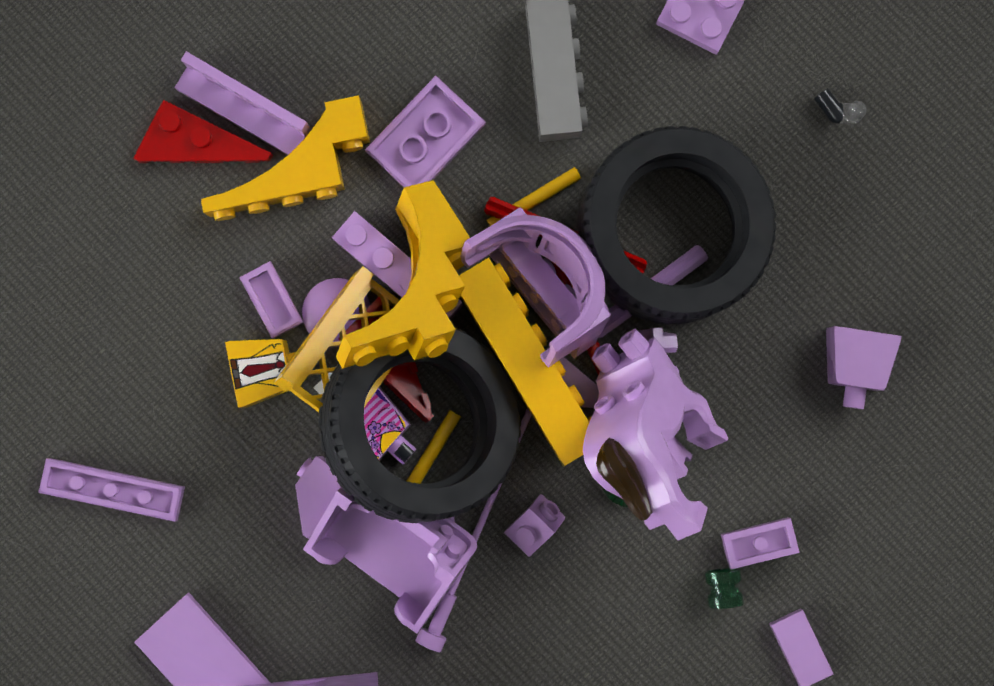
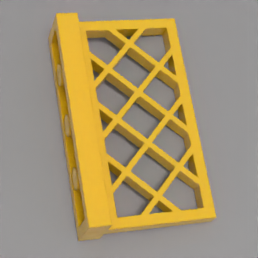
[274,266,399,412]

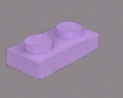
[721,517,800,570]

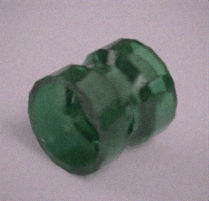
[705,568,744,609]

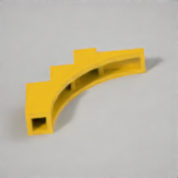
[336,180,470,369]

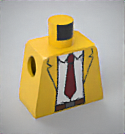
[225,339,296,408]

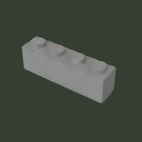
[525,0,588,142]

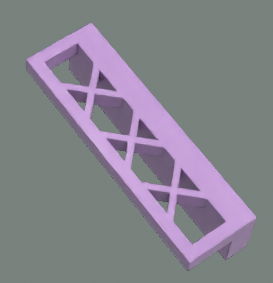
[174,51,312,155]

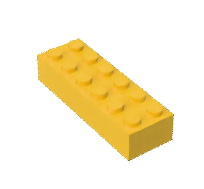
[459,258,592,467]

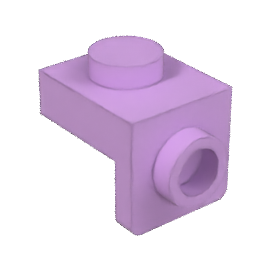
[504,494,565,557]

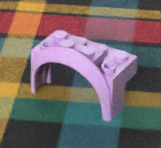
[460,207,611,368]

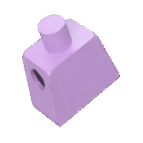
[826,326,901,409]

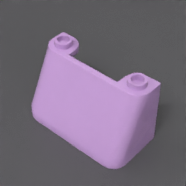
[303,487,477,634]

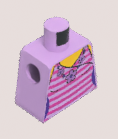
[364,386,416,465]

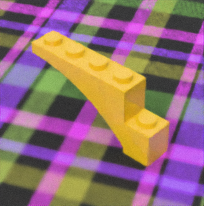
[201,95,370,221]

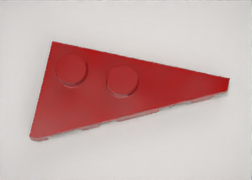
[133,100,273,163]
[338,297,434,423]

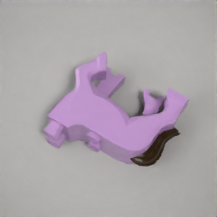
[583,329,728,541]

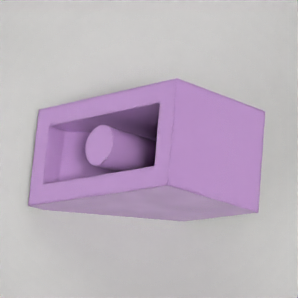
[295,456,341,539]

